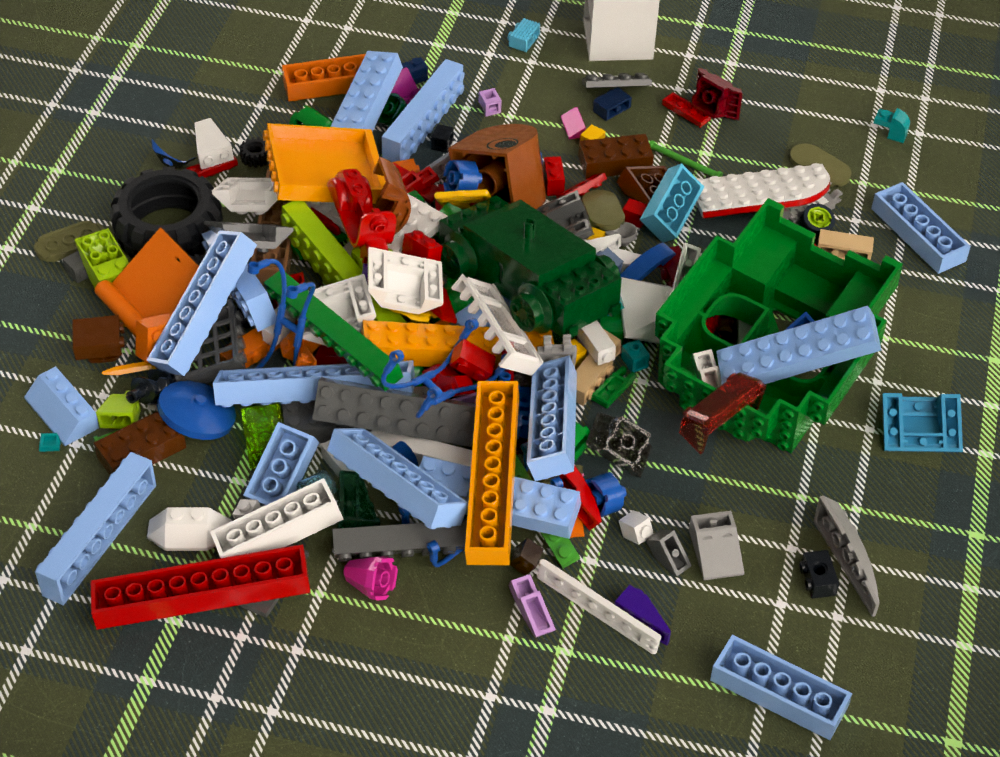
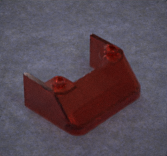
[679,372,766,455]

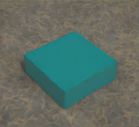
[39,433,61,452]

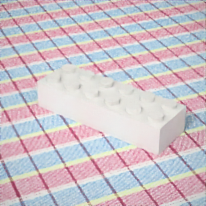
[210,478,344,558]

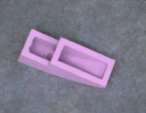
[508,574,556,638]

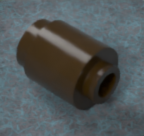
[716,315,738,340]

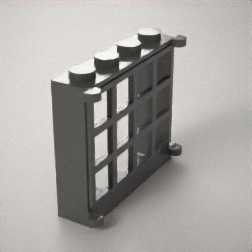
[173,299,247,384]

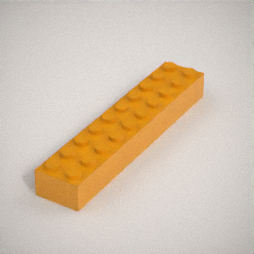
[361,320,554,370]
[465,381,519,565]

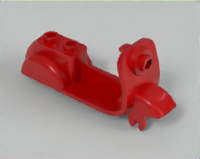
[327,168,397,264]

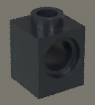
[431,124,454,153]

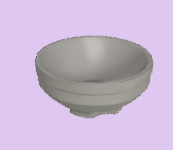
[605,222,637,247]

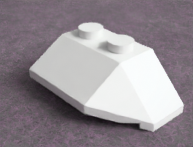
[147,507,232,551]

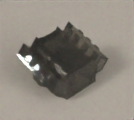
[586,412,652,478]

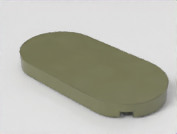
[790,143,852,187]
[582,190,625,231]
[34,221,104,262]

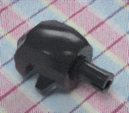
[126,369,176,405]

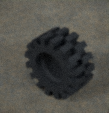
[240,137,269,168]

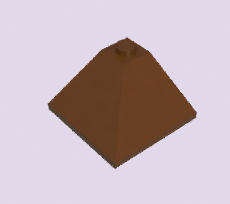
[617,166,667,205]

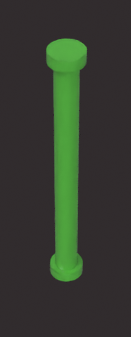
[649,140,723,177]

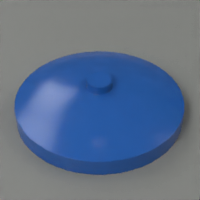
[157,381,236,440]

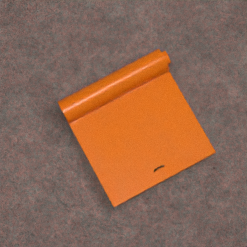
[94,227,199,337]

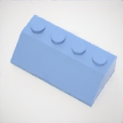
[24,366,99,446]

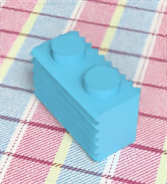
[507,18,540,52]

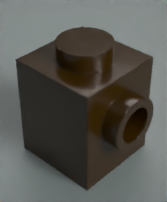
[510,538,544,576]

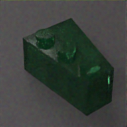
[337,470,381,529]

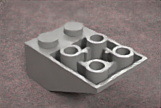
[689,511,744,580]

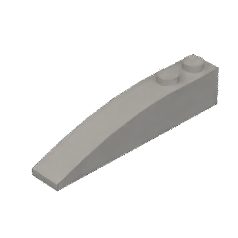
[813,496,880,617]

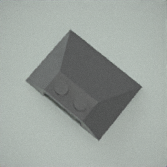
[536,190,594,240]
[204,221,294,252]

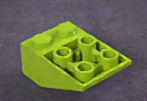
[74,228,129,288]

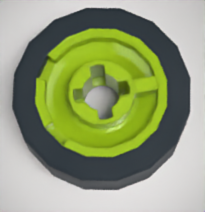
[799,203,836,239]

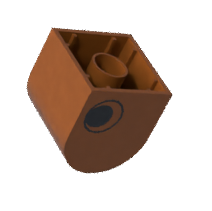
[448,124,546,209]

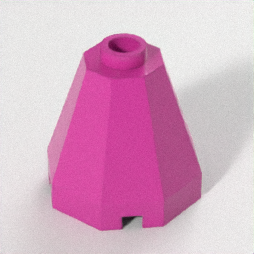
[343,556,398,600]

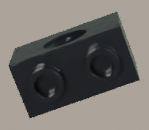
[799,550,839,599]

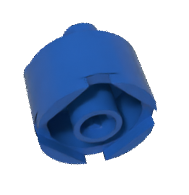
[443,160,482,192]
[585,472,627,518]

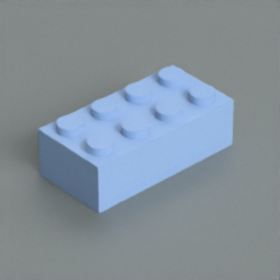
[243,422,319,506]

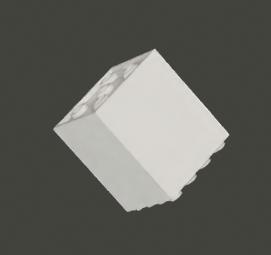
[583,0,660,61]

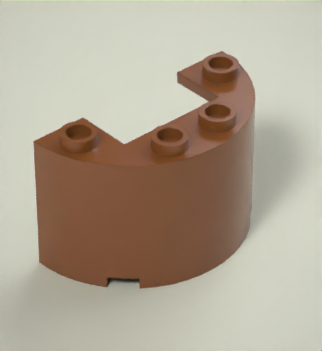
[372,157,411,235]

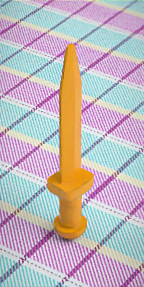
[102,362,157,375]

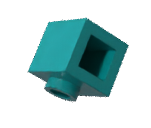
[621,340,650,372]

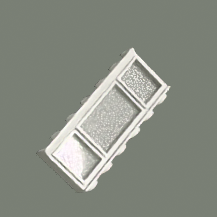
[451,274,543,376]

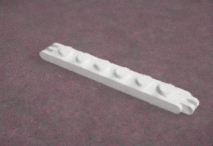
[532,559,661,654]

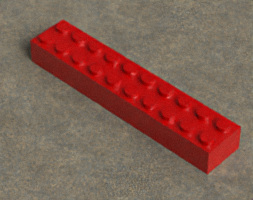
[91,544,311,630]

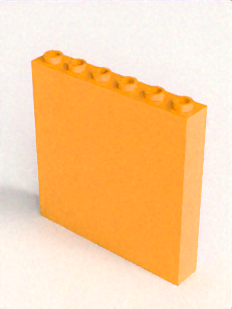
[263,123,386,204]

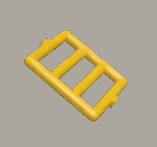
[434,189,491,209]

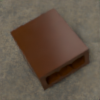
[72,315,125,363]

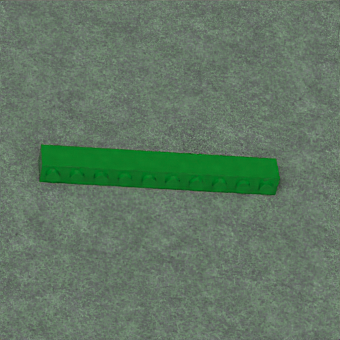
[264,271,403,391]

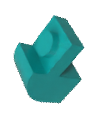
[874,108,910,143]

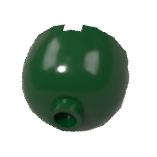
[378,93,407,128]

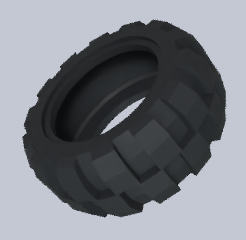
[110,167,223,262]

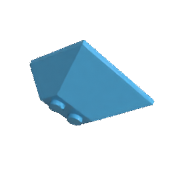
[882,393,963,452]

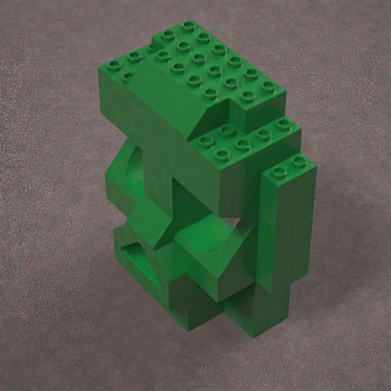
[655,198,903,454]

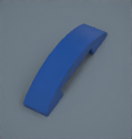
[620,242,676,281]

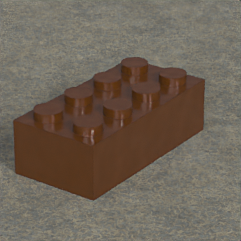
[578,134,654,179]
[94,411,187,475]

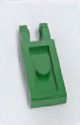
[591,366,637,409]

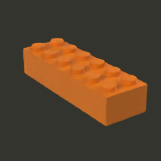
[282,54,366,101]

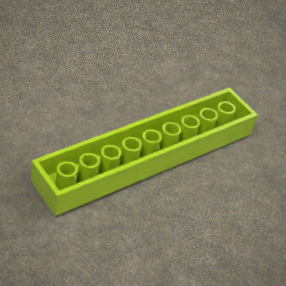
[281,201,407,323]

